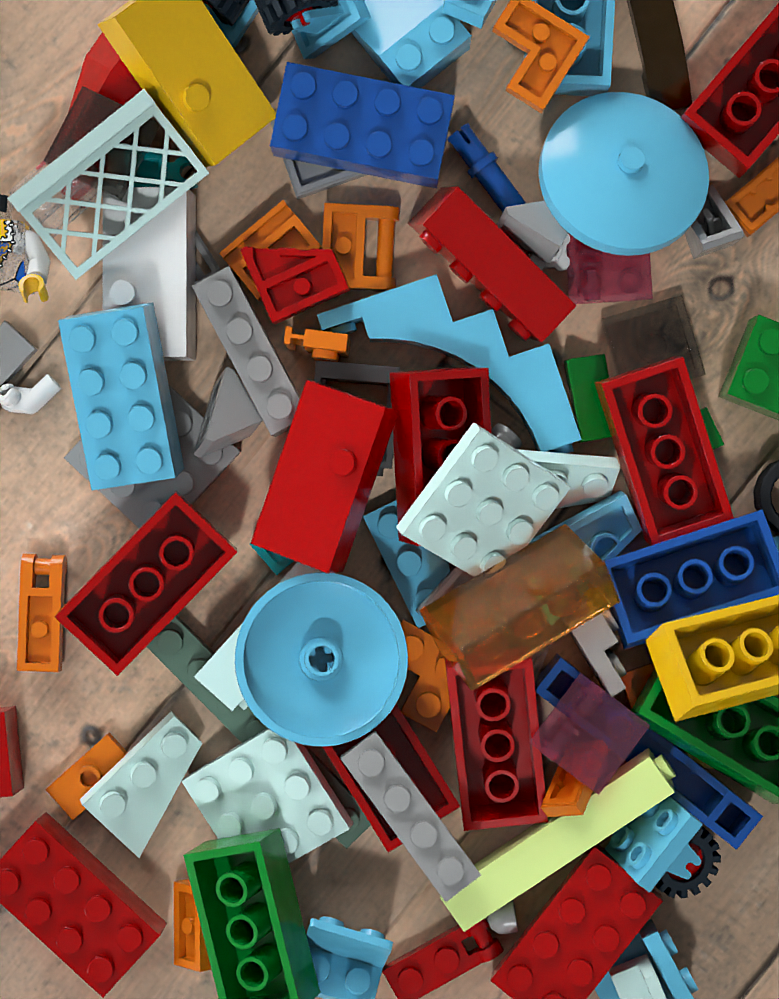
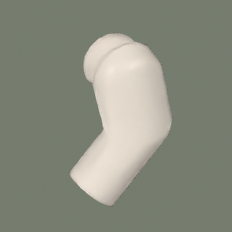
[0,374,62,414]

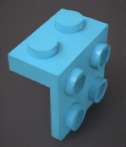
[595,919,699,999]

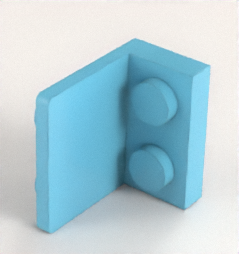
[306,916,393,999]

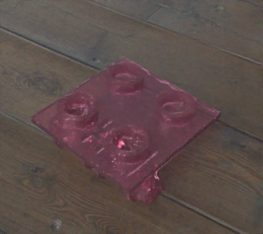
[567,233,653,304]
[529,673,650,795]

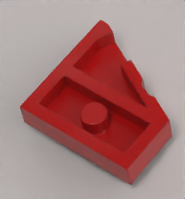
[240,246,351,325]

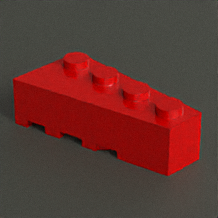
[408,186,576,343]

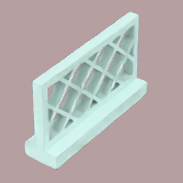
[7,89,209,280]

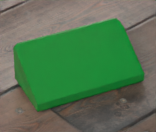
[563,354,612,443]

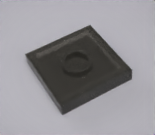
[43,86,160,201]
[601,295,706,379]

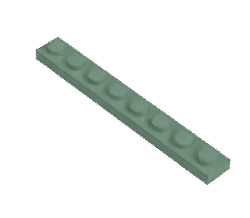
[146,615,371,849]

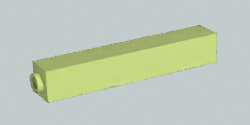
[440,748,676,932]

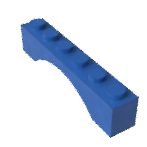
[535,653,763,850]

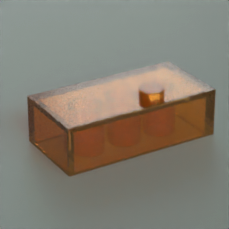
[419,524,620,691]

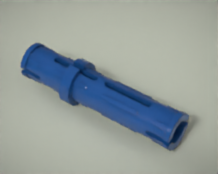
[447,123,526,213]

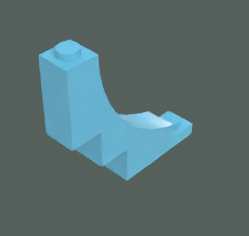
[317,274,582,453]

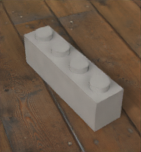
[192,266,300,437]
[340,731,481,902]

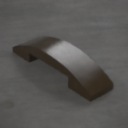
[627,0,692,111]

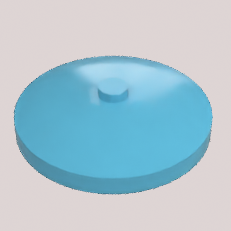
[538,92,709,256]
[235,572,408,746]

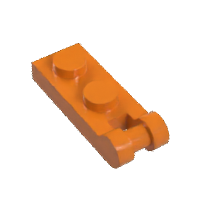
[17,554,67,672]

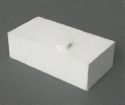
[103,187,196,361]

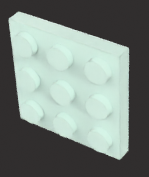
[396,422,571,589]
[181,728,353,863]

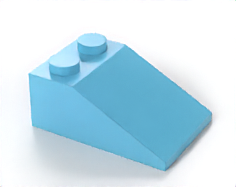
[351,0,472,88]

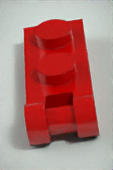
[382,918,504,999]

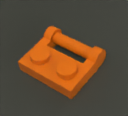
[322,203,400,292]

